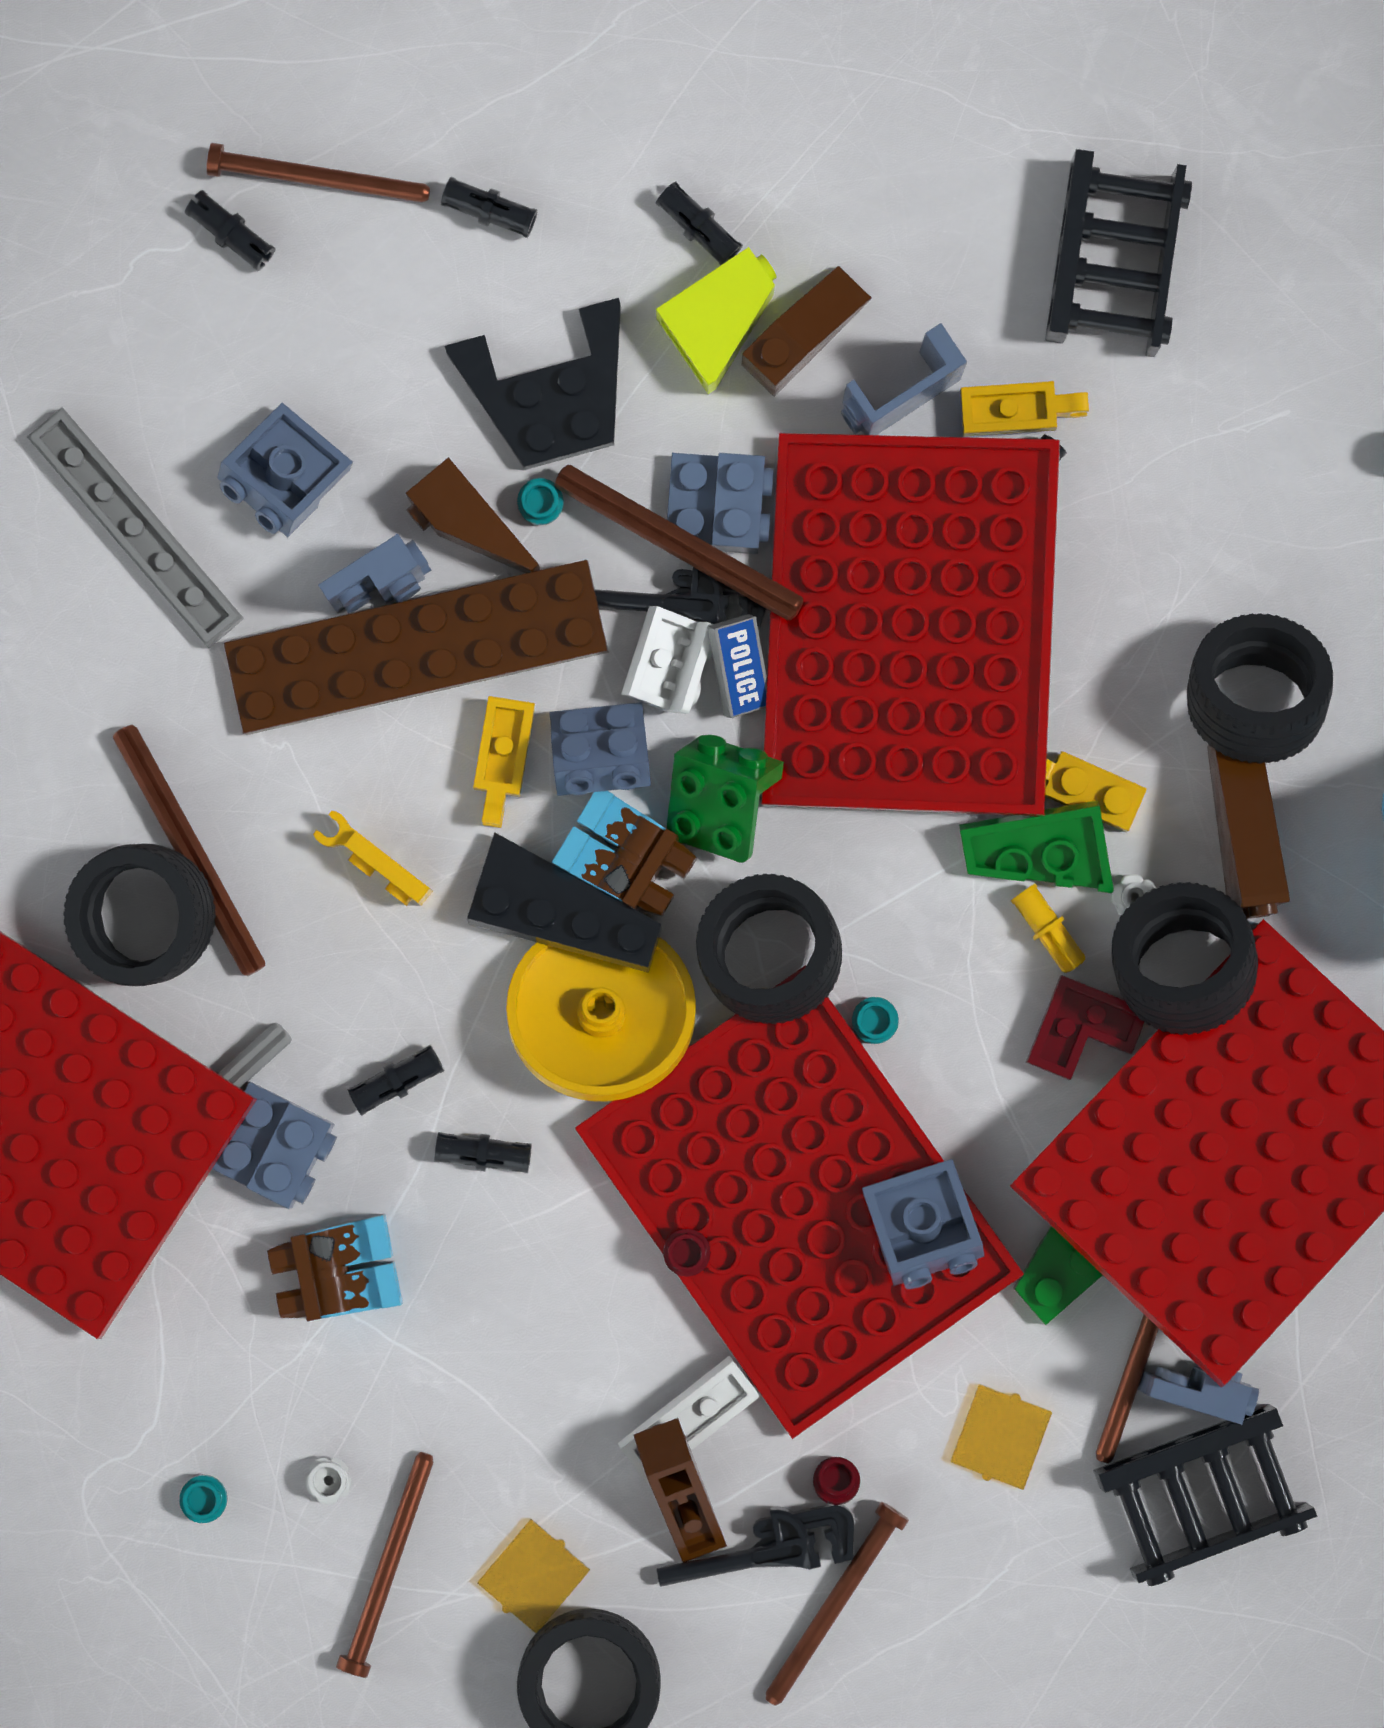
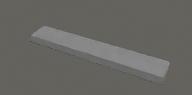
[27,407,244,648]

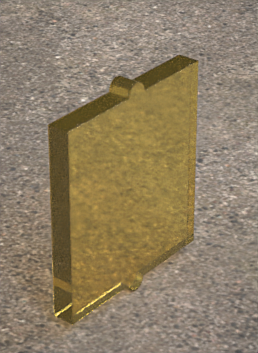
[950,1384,1052,1490]
[477,1518,590,1633]

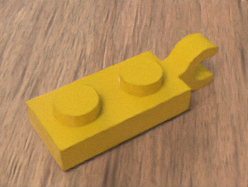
[960,381,1089,437]
[473,696,535,828]
[1045,751,1147,832]
[313,811,433,906]

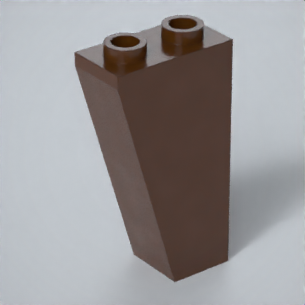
[1207,745,1290,919]

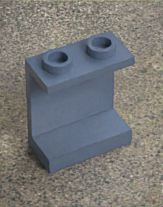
[841,323,967,435]

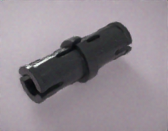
[441,177,538,238]
[656,181,743,266]
[185,190,276,271]
[347,1045,445,1116]
[434,1132,532,1173]

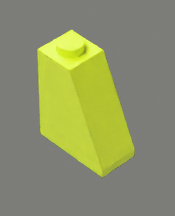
[656,247,777,394]

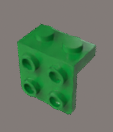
[666,735,784,863]

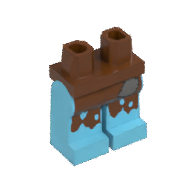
[552,791,697,917]
[267,1214,403,1322]

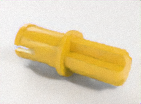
[1010,883,1085,973]

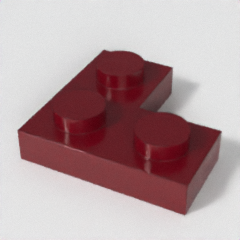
[1025,975,1145,1080]

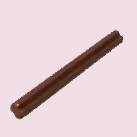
[554,465,803,621]
[113,725,265,976]

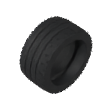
[1187,613,1333,764]
[63,843,216,987]
[696,873,842,1024]
[1111,882,1258,1035]
[517,1609,661,1728]

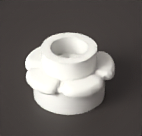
[1111,874,1156,916]
[305,1457,352,1504]

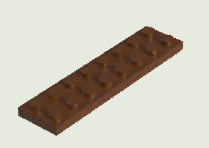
[224,560,609,735]

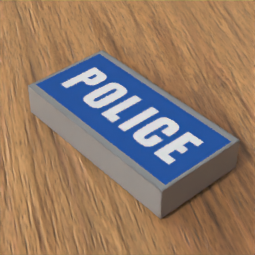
[707,614,767,718]

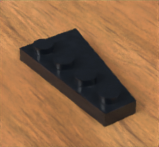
[467,832,662,973]

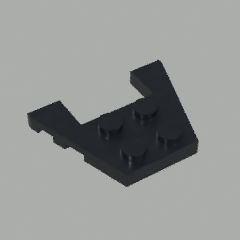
[445,298,621,470]

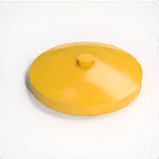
[506,937,696,1102]

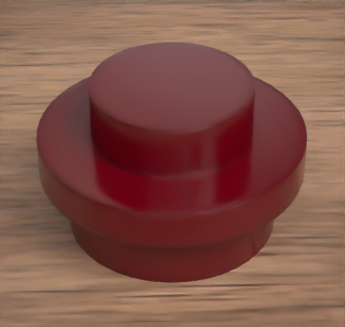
[663,1229,711,1277]
[813,1457,860,1505]

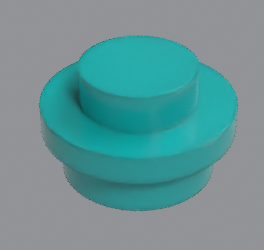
[517,478,564,525]
[852,997,899,1044]
[179,1475,228,1523]

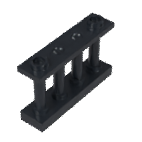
[1045,149,1192,357]
[1093,1404,1318,1586]

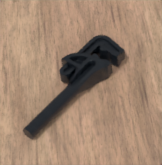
[595,567,766,632]
[657,1504,854,1587]

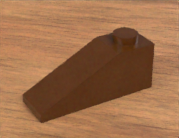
[741,266,872,397]
[405,457,540,573]
[633,1418,727,1563]

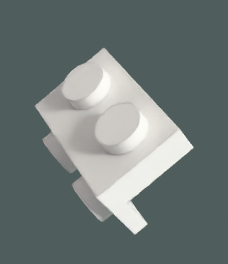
[621,606,714,714]

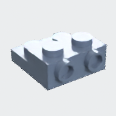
[217,402,353,538]
[667,453,774,554]
[318,534,432,613]
[550,702,651,796]
[212,1082,337,1209]
[862,1159,984,1289]
[1138,1366,1259,1425]

